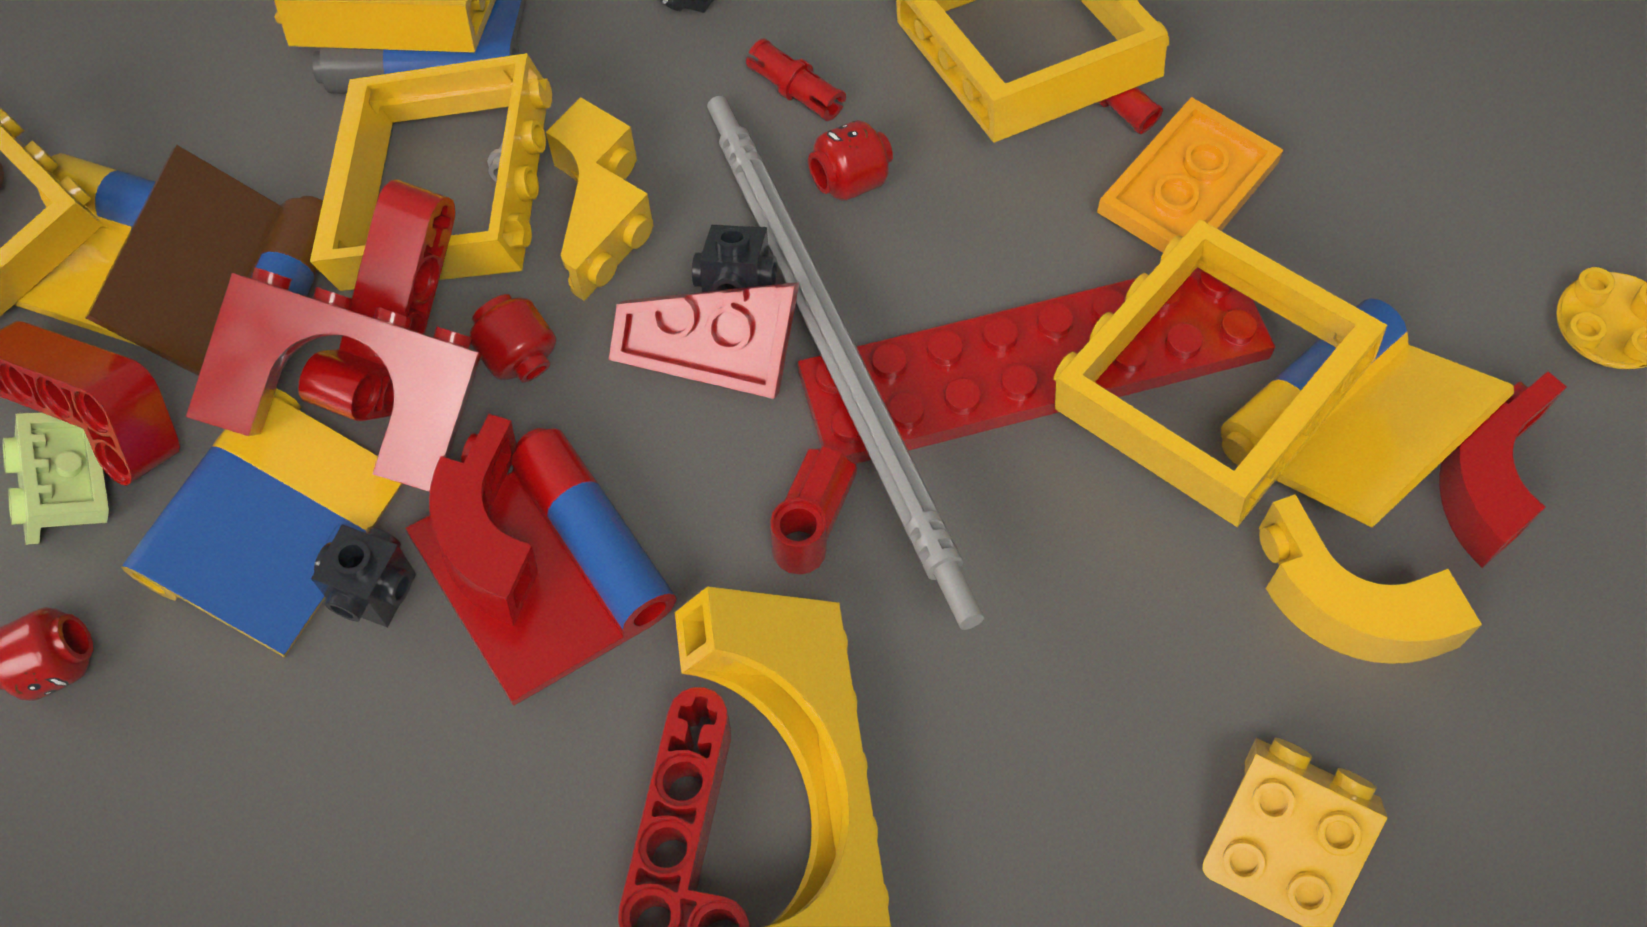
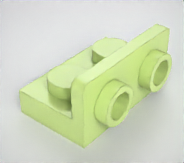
[3,413,109,545]

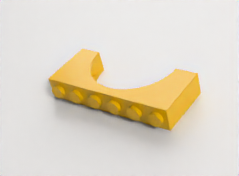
[675,586,891,927]

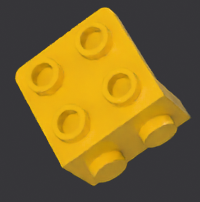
[1203,738,1388,927]

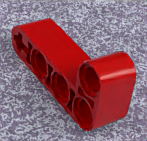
[298,179,456,421]
[0,321,180,486]
[618,687,751,927]

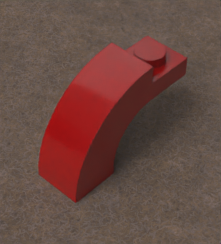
[1439,371,1567,568]
[429,414,538,626]

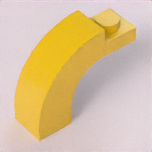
[1259,494,1482,664]

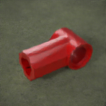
[770,446,857,575]

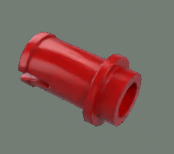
[1098,87,1163,134]

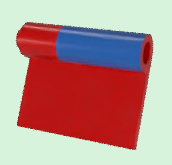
[405,428,677,706]

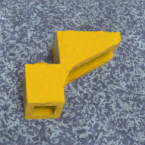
[545,97,654,301]

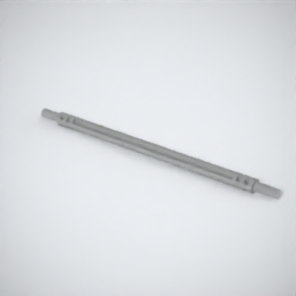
[707,96,984,630]

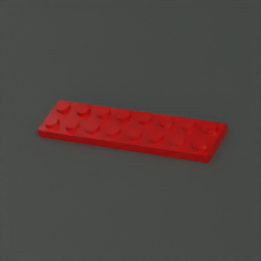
[798,267,1275,464]

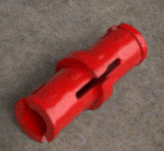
[746,38,846,121]

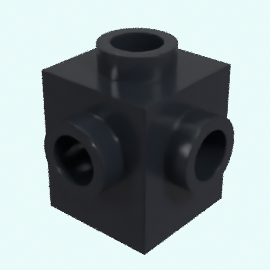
[692,225,777,292]
[311,524,417,628]

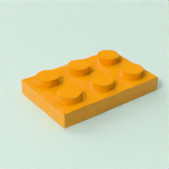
[1097,97,1283,253]

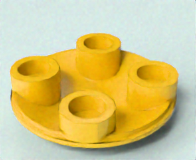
[1556,267,1647,369]

